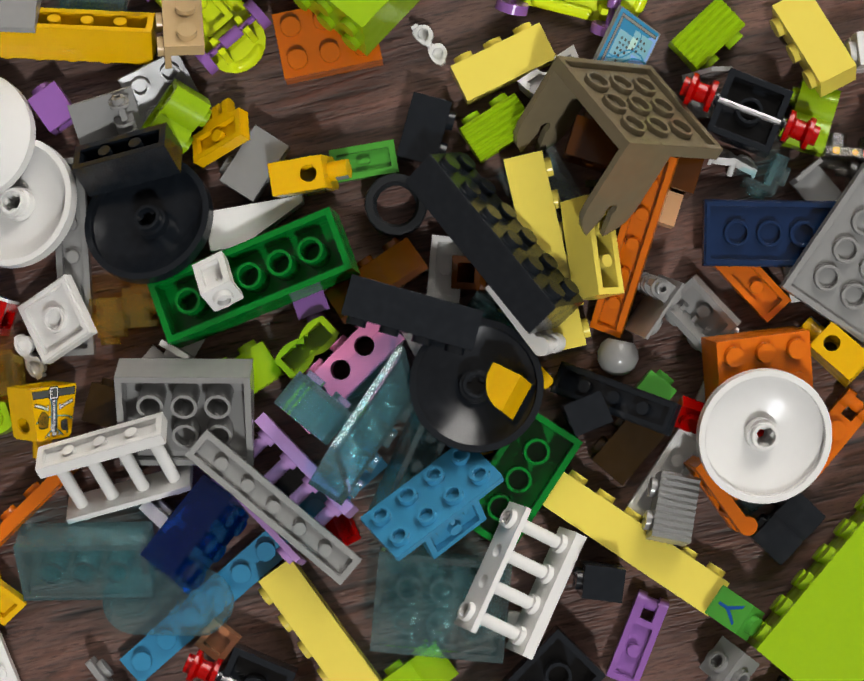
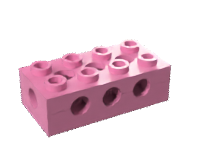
[281,322,405,434]

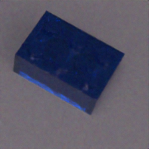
[140,474,250,595]

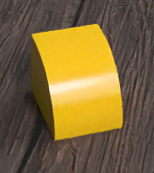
[486,362,532,420]

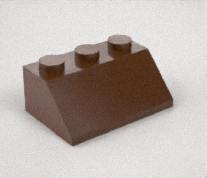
[324,236,429,326]

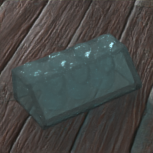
[13,521,157,601]

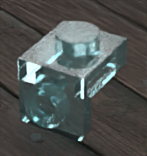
[740,153,791,200]

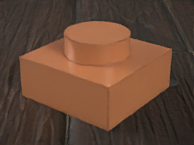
[194,617,242,661]

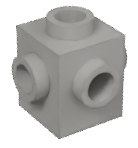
[699,636,760,681]

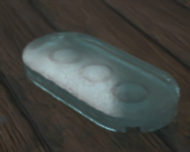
[103,567,234,636]

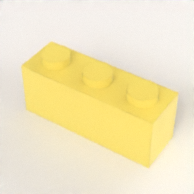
[770,0,857,98]
[450,22,556,106]
[560,195,624,300]

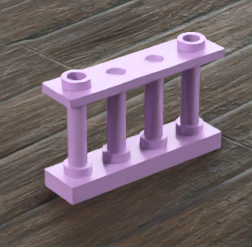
[209,412,359,566]

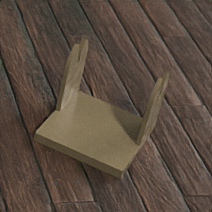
[513,56,723,236]

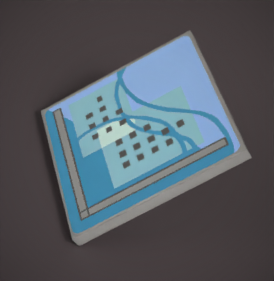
[593,5,661,65]

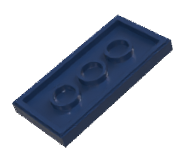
[702,199,836,267]

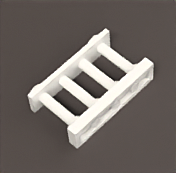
[35,412,193,524]
[454,501,587,660]

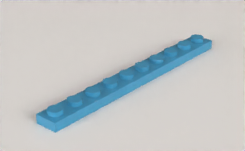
[119,441,388,681]

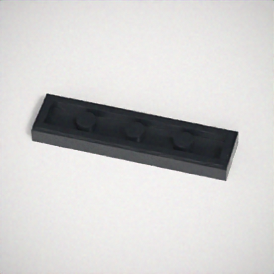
[550,361,682,437]

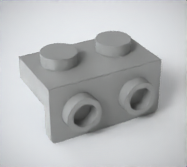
[664,274,741,353]

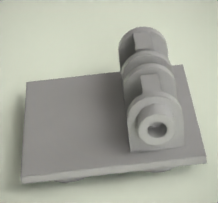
[117,56,199,123]
[67,86,143,145]
[624,271,685,340]

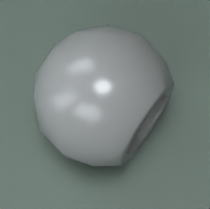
[597,338,639,376]

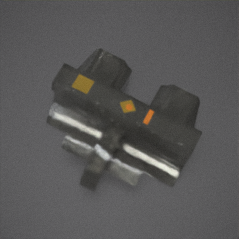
[819,132,864,187]

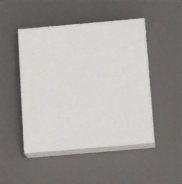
[17,274,98,365]

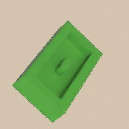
[329,139,399,183]

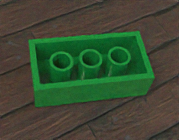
[473,413,583,545]

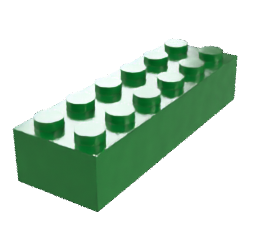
[147,207,361,349]

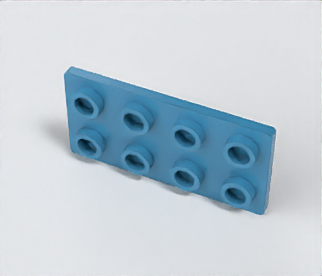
[360,448,504,561]

